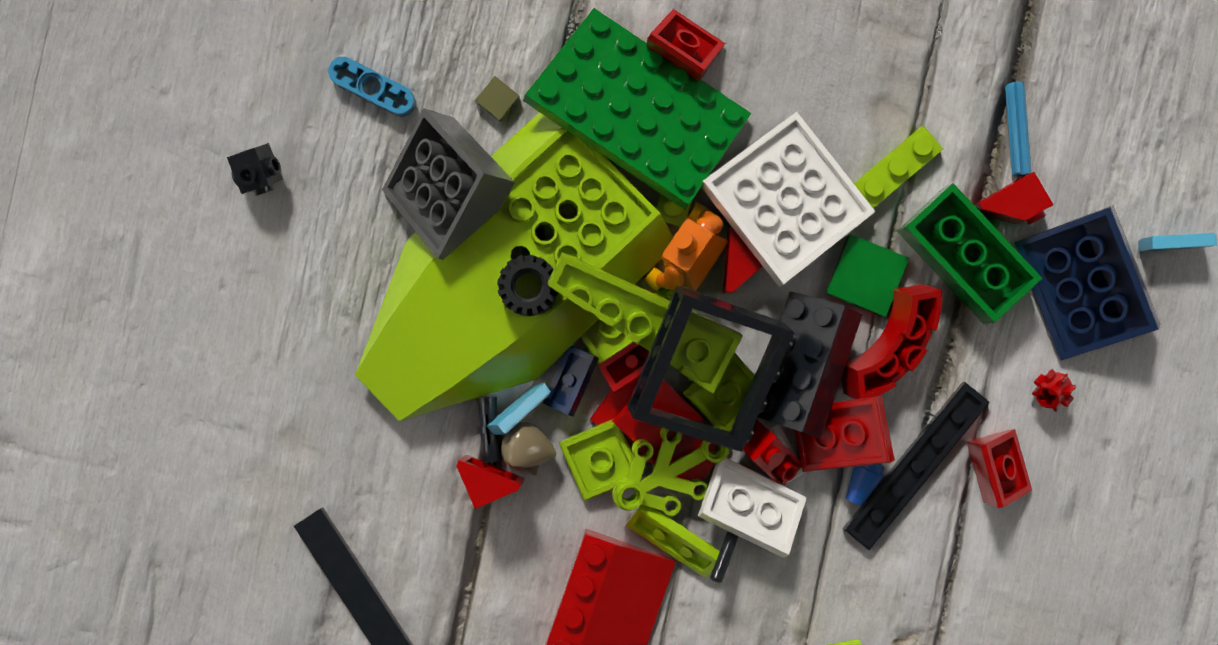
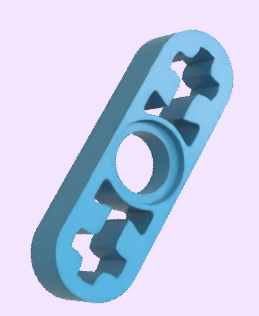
[328,57,416,117]

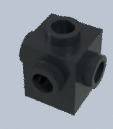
[227,143,283,196]

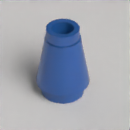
[845,464,885,506]

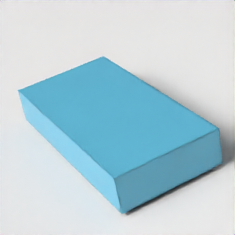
[1138,233,1217,252]
[487,383,551,435]

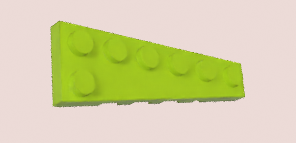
[547,252,743,393]

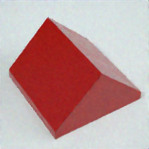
[646,9,726,81]
[967,429,1032,508]
[456,455,525,509]

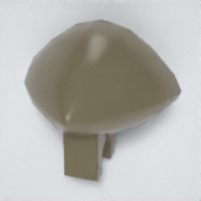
[501,422,556,475]

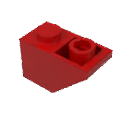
[743,419,802,486]

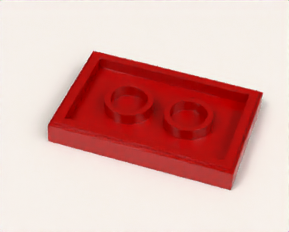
[794,395,895,472]

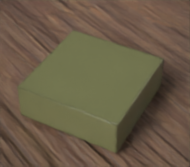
[475,76,520,122]

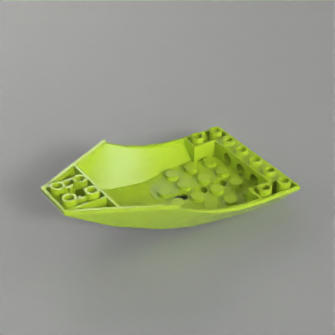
[355,112,673,422]

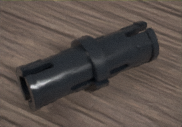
[477,396,502,462]

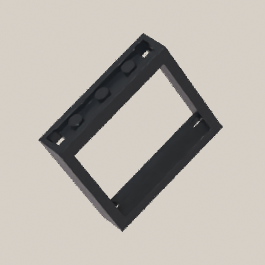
[627,286,795,452]

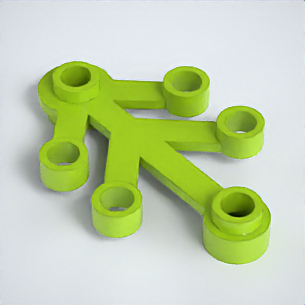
[612,428,729,516]

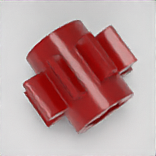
[1032,369,1076,412]

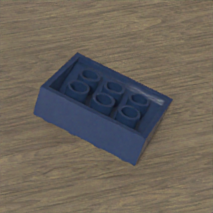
[1014,205,1161,361]

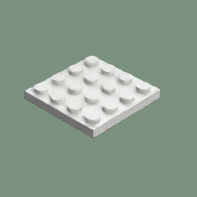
[701,112,875,287]

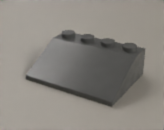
[382,108,515,260]

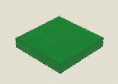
[825,234,909,317]

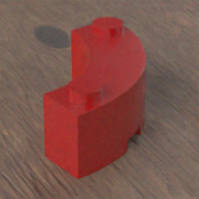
[842,284,942,399]

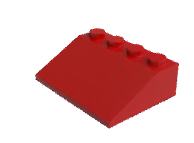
[545,529,676,645]

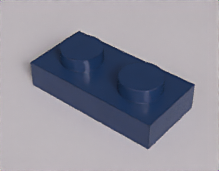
[543,346,599,417]

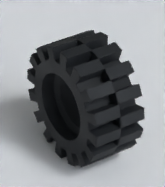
[497,254,558,316]

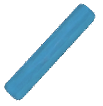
[1005,82,1032,176]

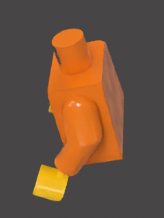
[642,201,729,291]

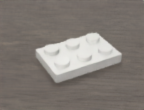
[698,458,807,558]

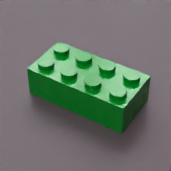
[897,183,1043,324]

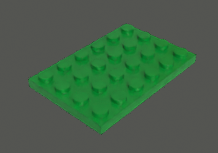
[523,8,751,210]

